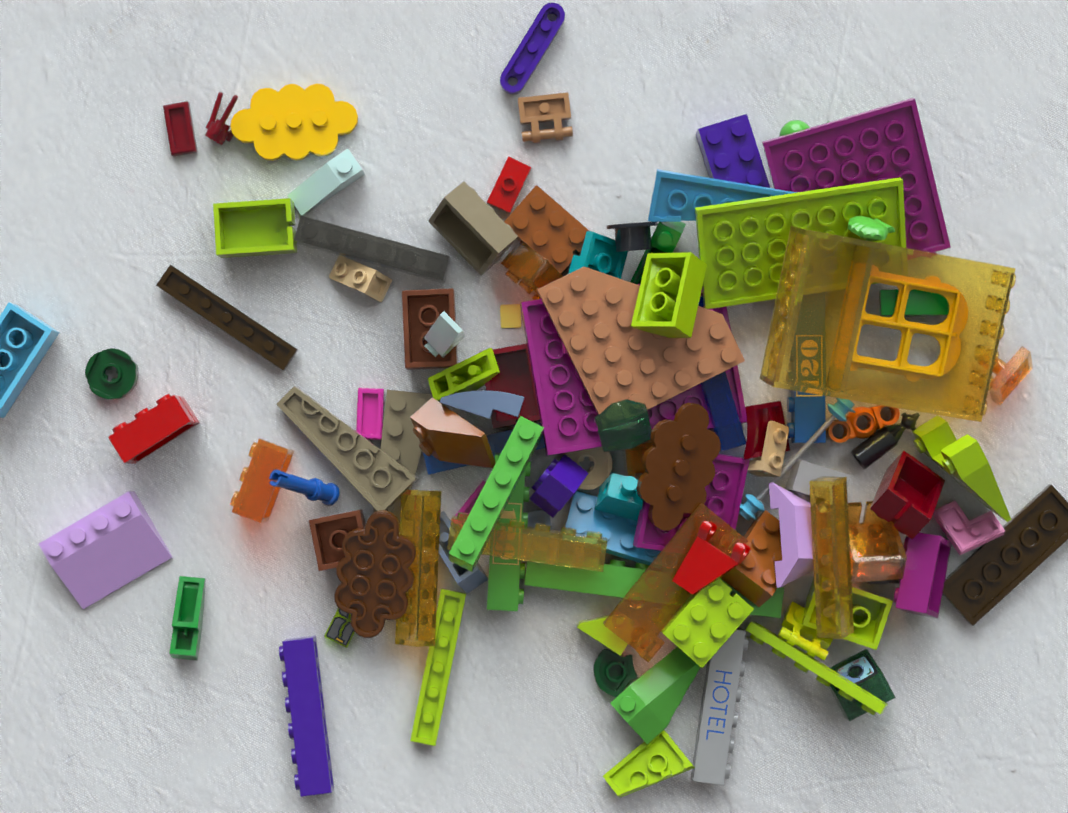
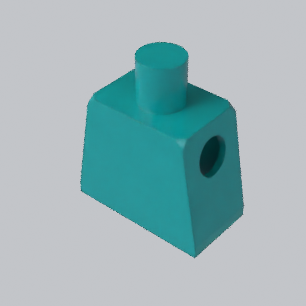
[594,473,643,521]

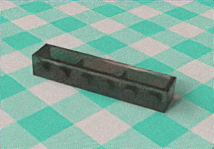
[294,216,451,284]

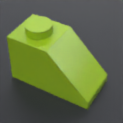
[576,613,637,656]

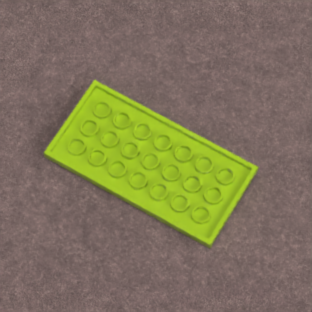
[695,177,908,309]

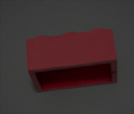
[479,343,540,429]
[870,450,945,540]

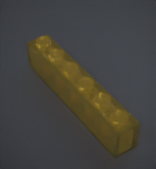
[809,476,854,639]
[395,489,441,647]
[447,512,607,572]

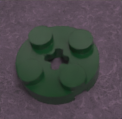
[85,348,138,400]

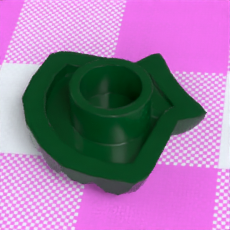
[593,649,638,697]

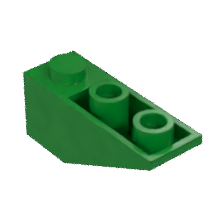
[630,222,686,284]

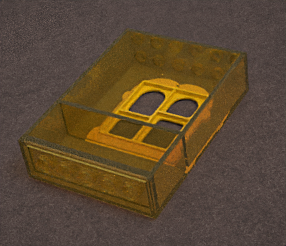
[759,226,1016,422]

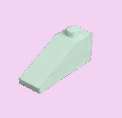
[287,149,365,217]
[424,311,465,358]

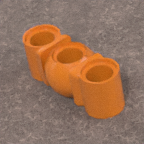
[826,402,900,443]

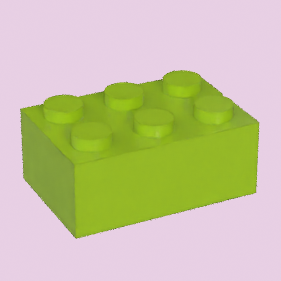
[213,198,297,258]
[661,578,754,668]

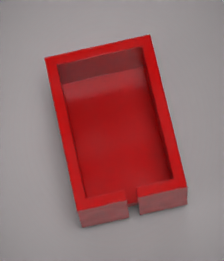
[108,394,200,464]

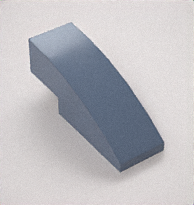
[440,391,525,419]

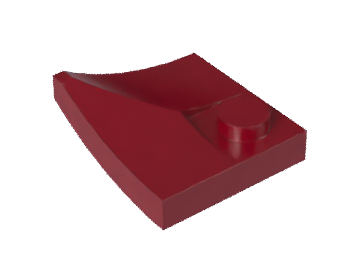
[744,401,791,460]

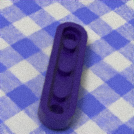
[500,2,565,94]

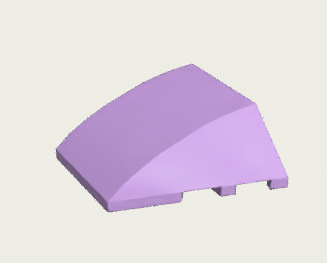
[769,482,831,588]

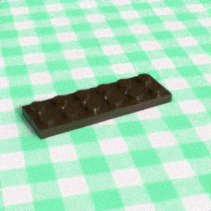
[943,484,1068,626]

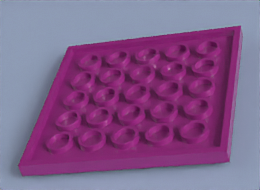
[762,98,951,260]

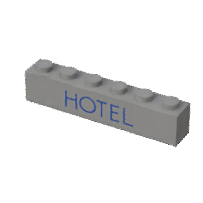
[691,628,749,786]

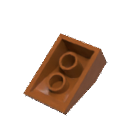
[410,398,496,468]

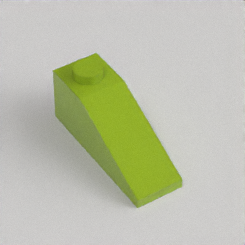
[427,348,500,402]

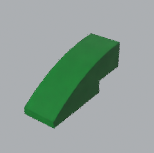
[879,289,949,317]
[169,576,206,661]

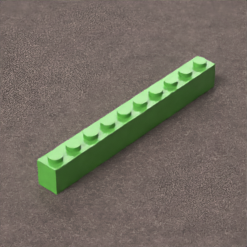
[524,549,784,618]

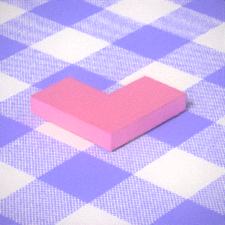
[933,501,1005,555]

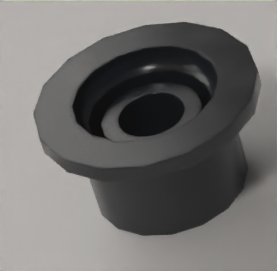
[607,221,658,252]

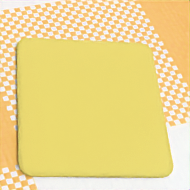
[500,304,521,328]

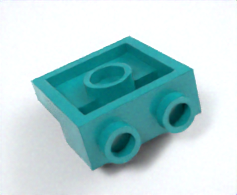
[568,231,628,279]

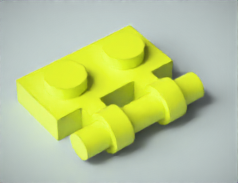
[778,601,834,660]

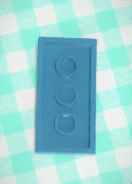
[561,491,665,569]

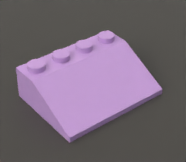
[39,491,173,609]

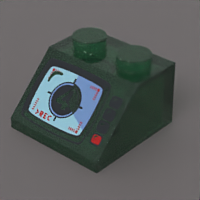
[829,649,896,721]

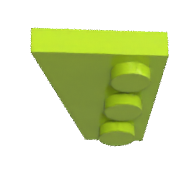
[603,730,695,798]

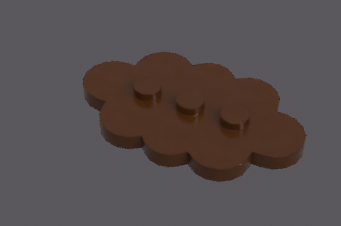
[636,403,721,531]
[334,510,416,638]

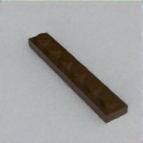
[156,265,298,371]

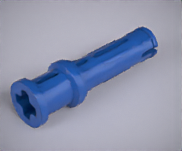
[269,469,339,506]

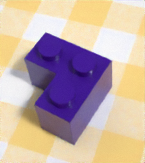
[529,454,589,518]

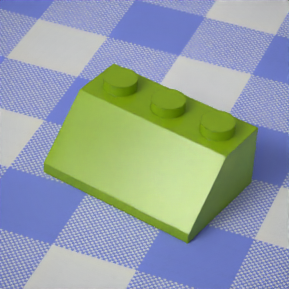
[631,252,707,338]
[802,574,893,650]

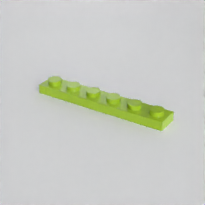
[410,588,466,746]
[746,621,888,715]

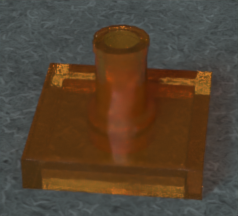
[981,346,1033,406]

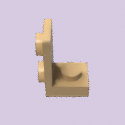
[329,255,392,303]
[747,421,789,477]

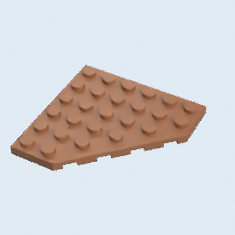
[537,267,745,430]

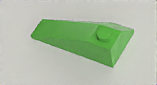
[610,646,701,744]

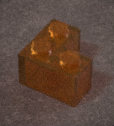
[501,241,563,300]

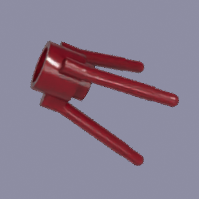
[205,92,238,145]

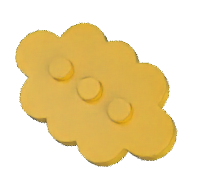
[230,83,358,161]

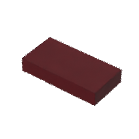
[163,101,198,157]

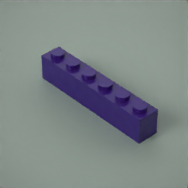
[279,636,334,797]

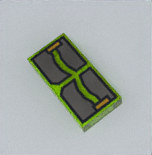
[324,608,355,648]

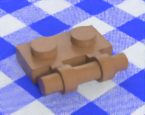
[518,92,573,143]

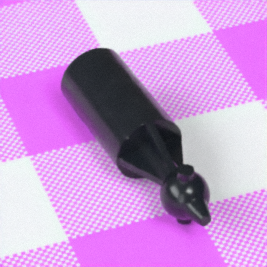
[851,412,920,469]

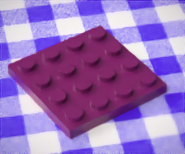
[633,454,750,556]

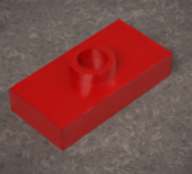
[487,156,531,214]

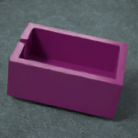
[894,532,952,618]

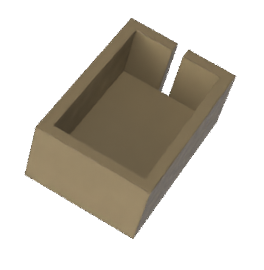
[428,181,518,276]

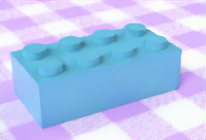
[0,302,60,418]

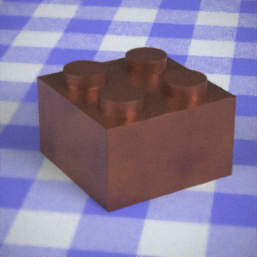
[309,509,365,571]

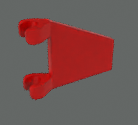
[672,521,751,595]

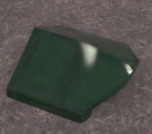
[595,399,652,452]

